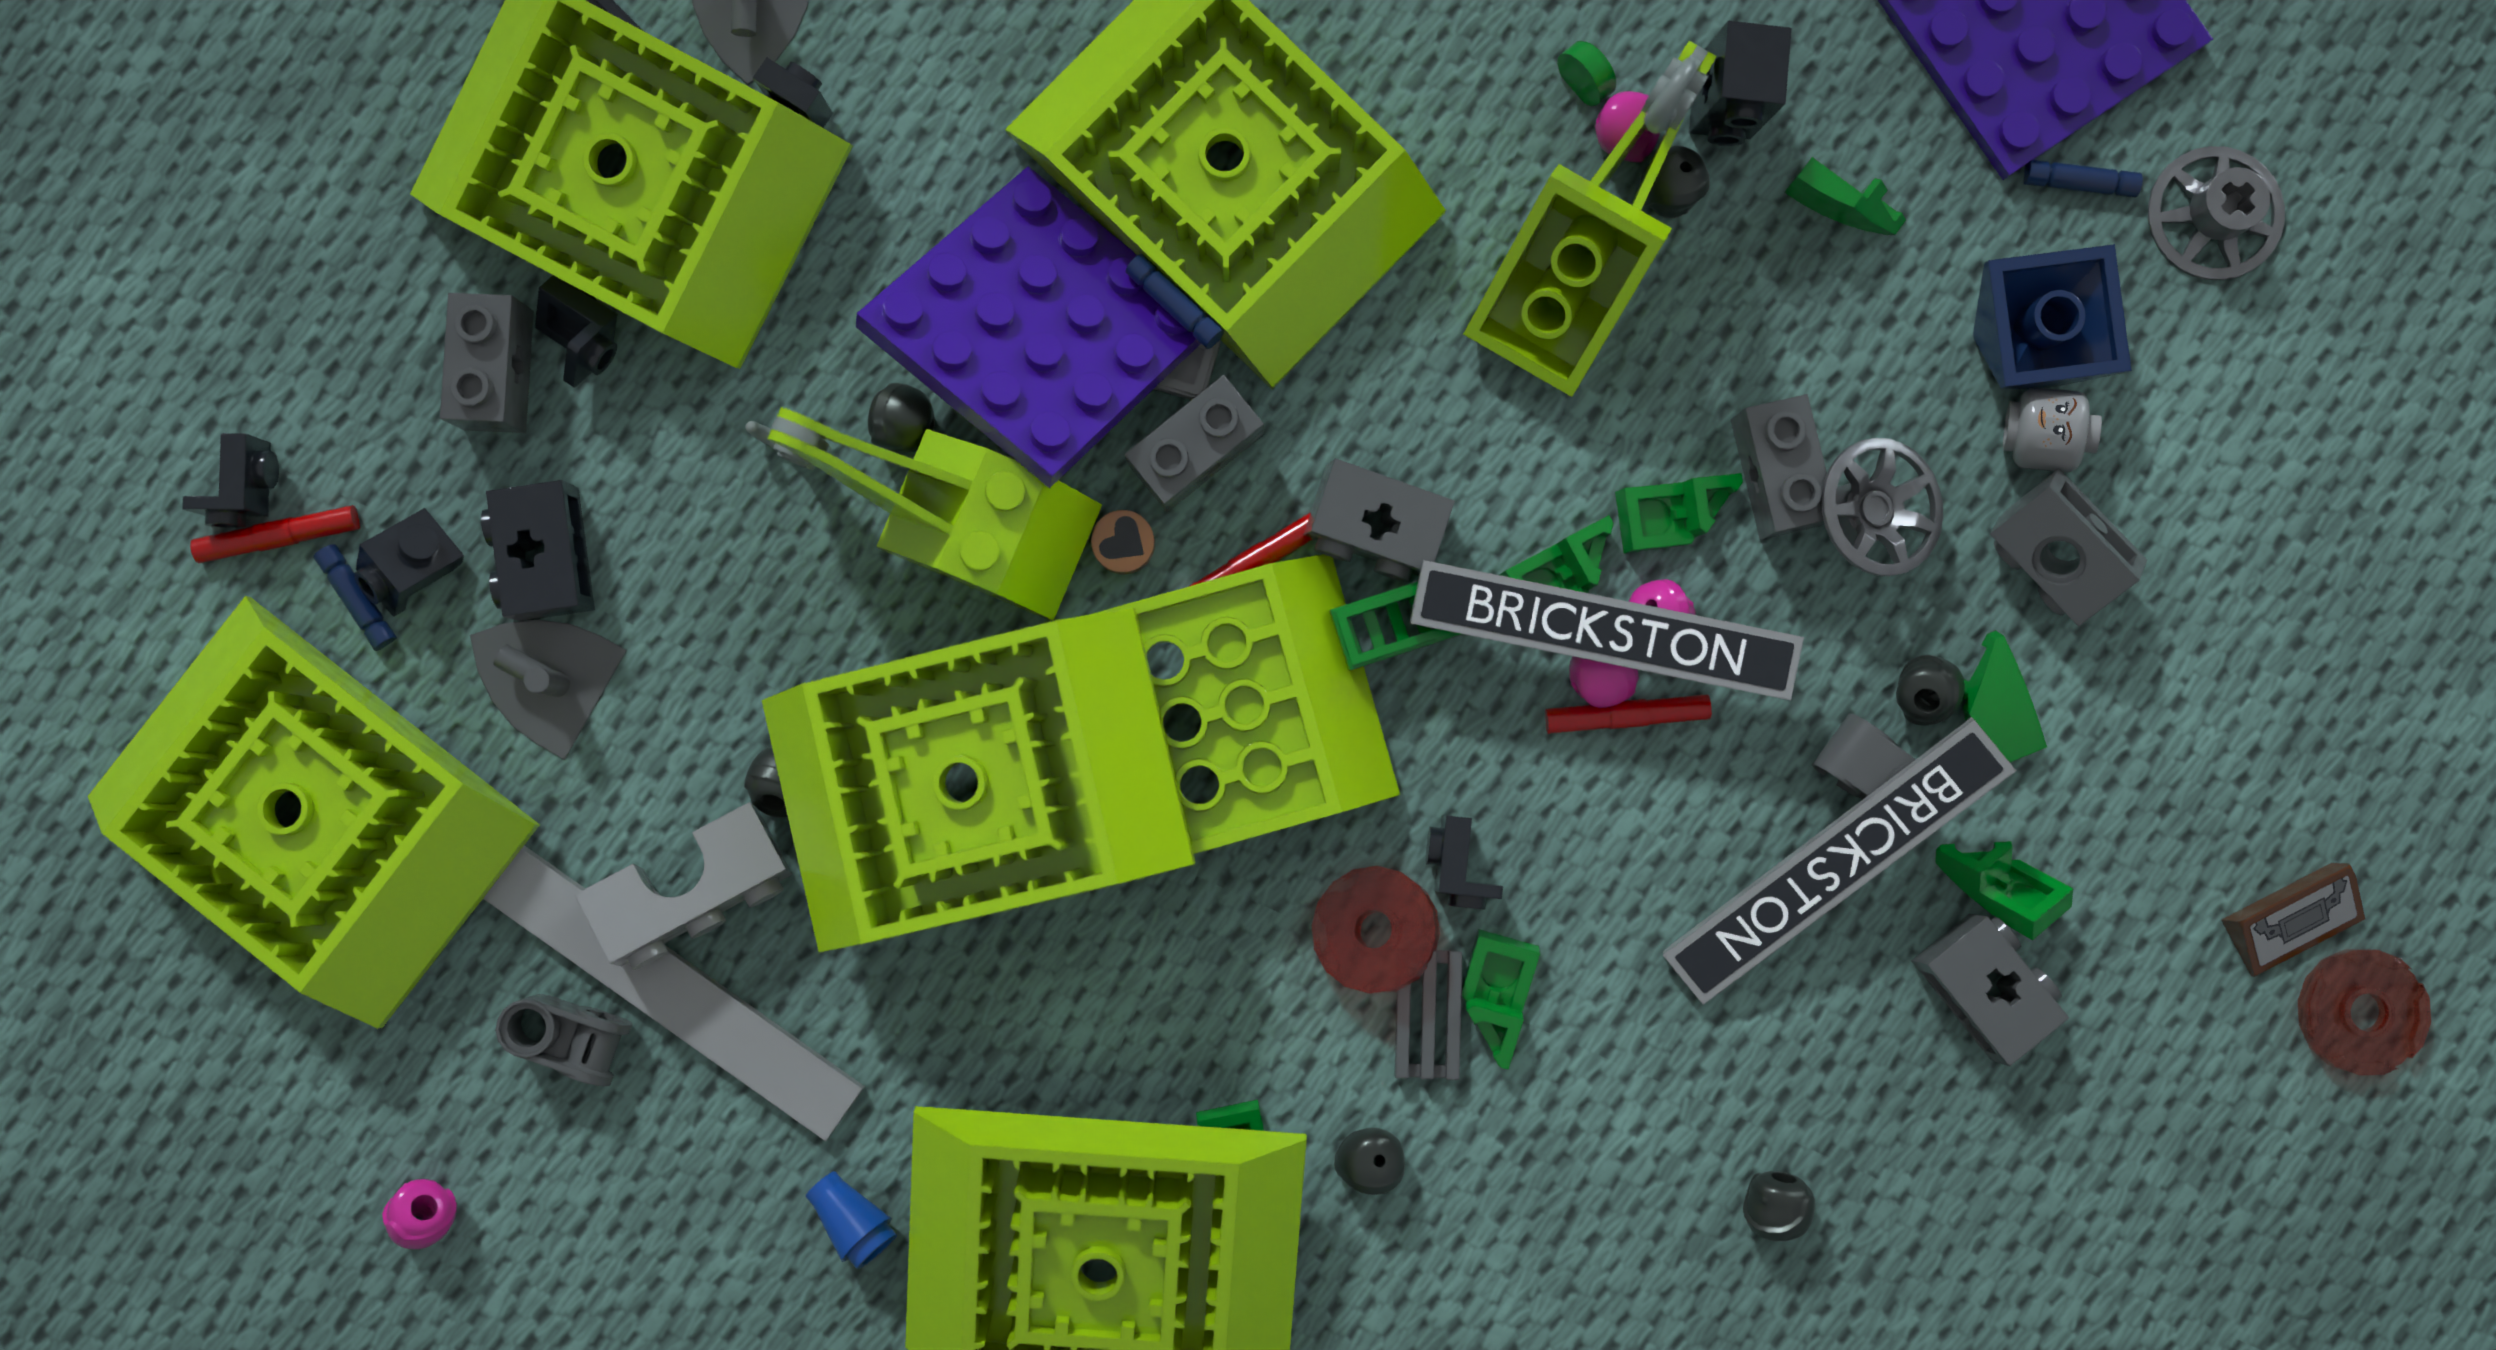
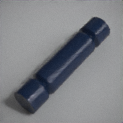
[2023,160,2143,198]
[1125,254,1224,349]
[313,544,397,651]

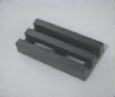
[1394,949,1462,1080]

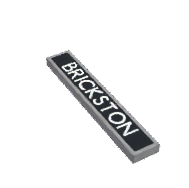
[1410,560,1804,700]
[1663,717,2016,1005]

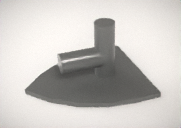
[692,0,808,85]
[470,620,627,760]

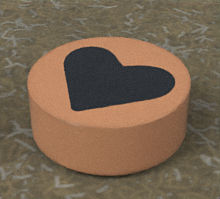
[1091,510,1155,574]

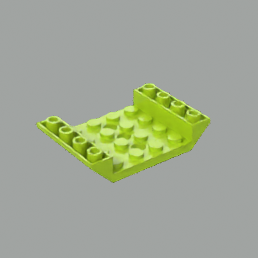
[1089,554,1400,854]

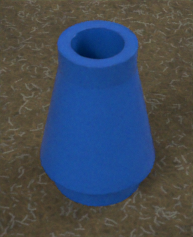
[805,1171,897,1270]

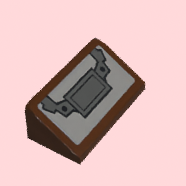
[2221,863,2365,977]

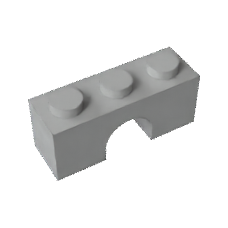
[574,802,793,970]

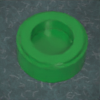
[1557,41,1616,106]

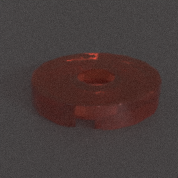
[1311,866,1440,994]
[2298,948,2431,1076]

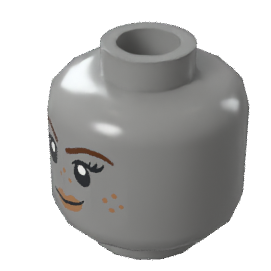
[2002,387,2102,473]

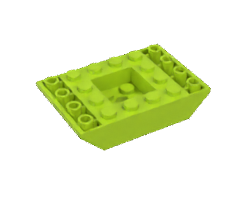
[410,0,853,369]
[1005,0,1446,389]
[88,596,540,1029]
[761,608,1196,953]
[905,1106,1307,1350]

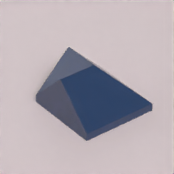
[1973,244,2132,389]

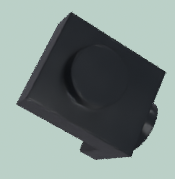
[753,57,833,128]
[535,275,618,388]
[182,433,279,528]
[354,508,464,616]
[1426,815,1503,910]

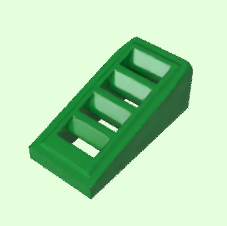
[1329,581,1463,671]

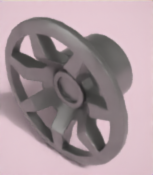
[2148,146,2285,280]
[1821,438,1943,576]

